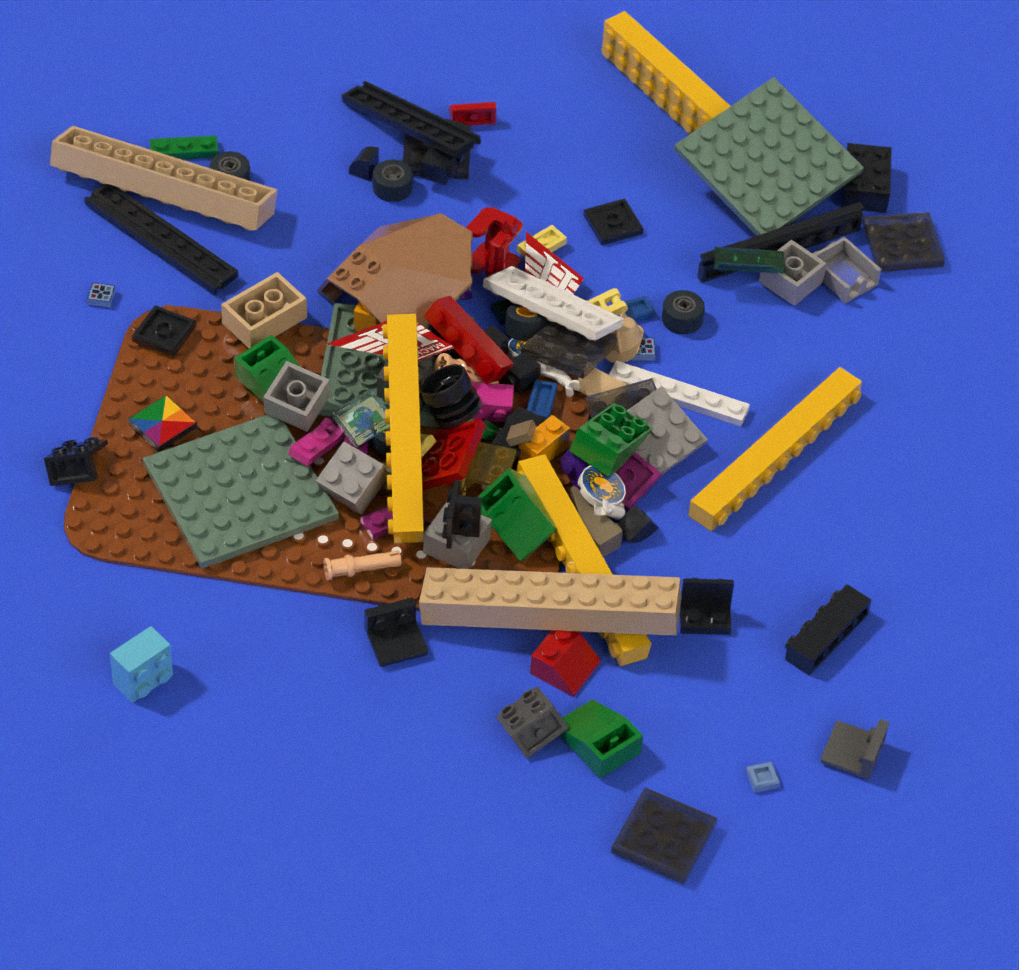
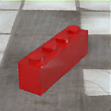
[423,296,514,384]

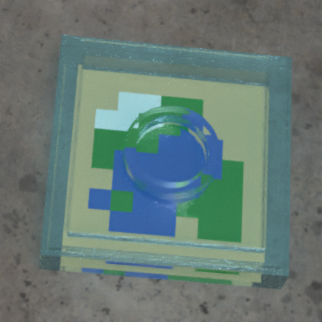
[331,388,390,448]

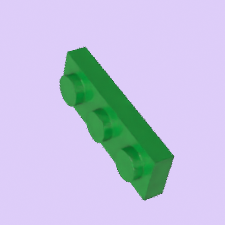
[150,135,218,159]

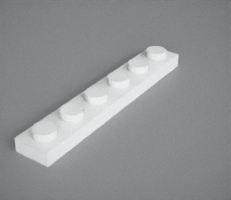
[609,360,750,427]

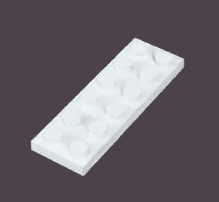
[483,266,624,340]

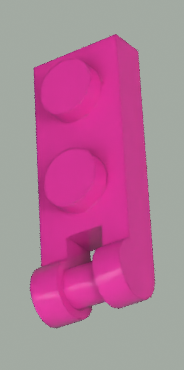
[288,418,347,466]

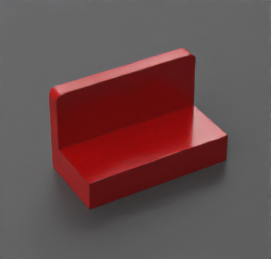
[449,102,496,126]

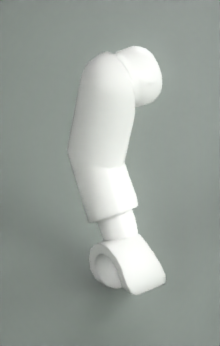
[537,358,580,397]
[594,499,626,521]

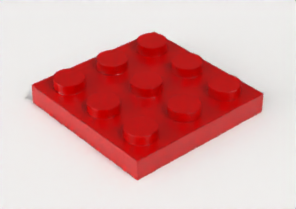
[421,418,486,490]

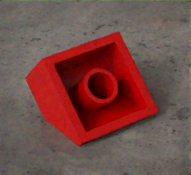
[530,630,601,697]

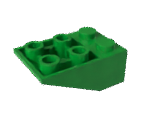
[234,335,300,401]
[569,403,653,477]
[478,468,557,561]
[560,699,643,779]

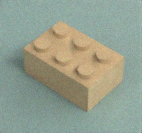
[221,272,307,348]

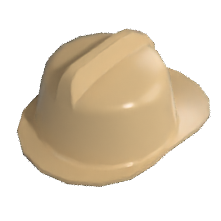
[603,313,644,363]

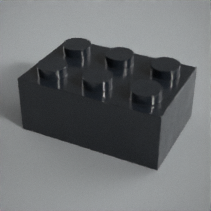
[842,143,892,213]

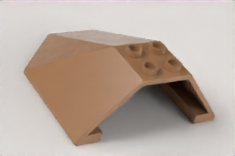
[317,213,473,328]

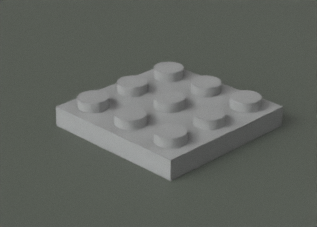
[627,386,708,475]

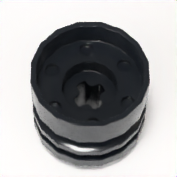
[419,364,482,428]

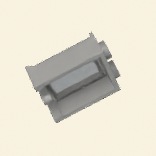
[813,237,881,304]

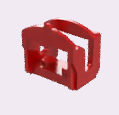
[466,207,523,278]

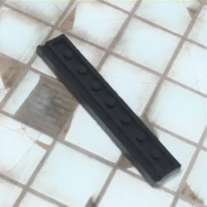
[341,81,481,158]
[84,184,238,294]
[697,202,865,283]

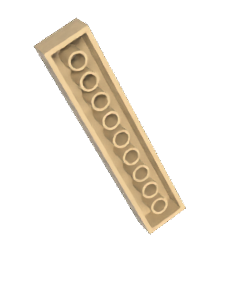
[50,126,277,231]
[419,567,681,636]

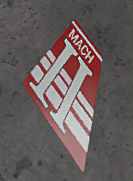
[525,232,584,325]
[326,321,454,361]

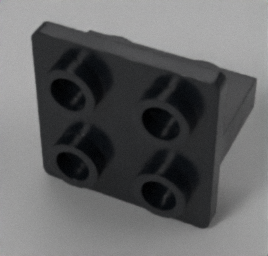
[442,480,482,549]

